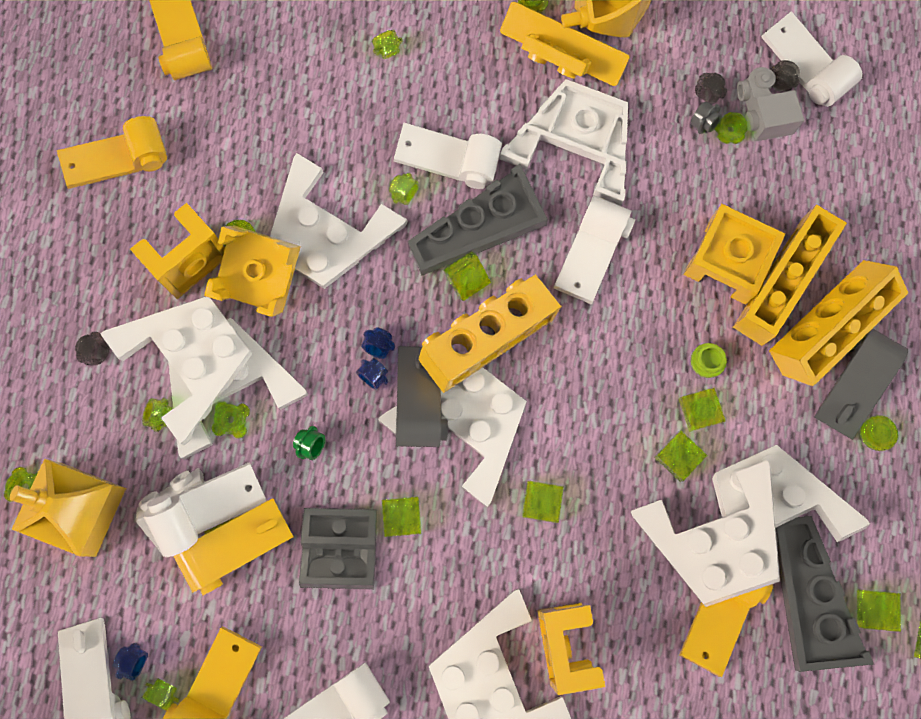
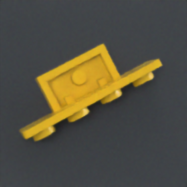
[500,2,630,86]

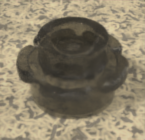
[770,60,800,92]
[695,73,727,104]
[75,332,110,366]

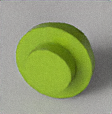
[691,343,727,378]

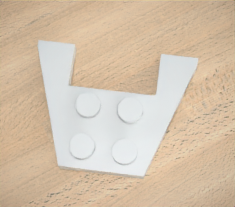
[499,79,628,206]
[270,153,407,289]
[100,297,253,445]
[168,318,308,460]
[378,367,527,507]
[712,445,870,542]
[631,460,780,607]
[429,589,571,719]

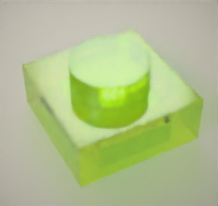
[443,251,492,301]
[678,388,726,432]
[654,430,708,482]
[521,481,564,523]
[382,497,422,537]
[857,590,901,632]

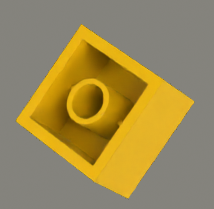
[561,0,651,38]
[10,459,127,557]

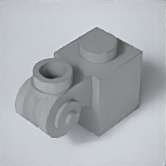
[737,67,805,142]

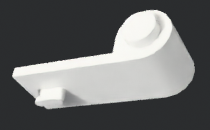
[761,11,862,107]
[393,123,502,189]
[553,195,636,304]
[143,462,267,557]
[58,618,131,719]
[283,662,390,719]

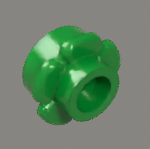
[293,426,325,461]

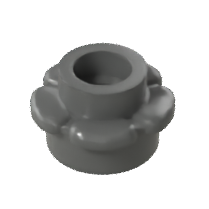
[691,101,722,134]

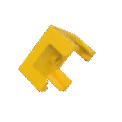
[130,202,225,299]
[683,203,785,305]
[204,226,301,317]
[537,602,606,695]

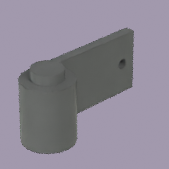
[814,329,908,440]
[395,346,448,448]

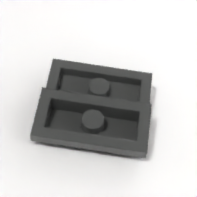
[299,508,377,590]

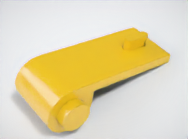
[149,0,213,81]
[56,116,167,189]
[173,498,294,596]
[679,584,773,677]
[163,626,262,719]

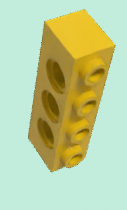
[733,204,847,346]
[769,260,908,386]
[418,274,562,393]

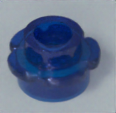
[361,327,395,359]
[356,358,388,390]
[112,643,148,681]

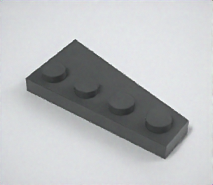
[408,163,548,276]
[775,516,875,672]

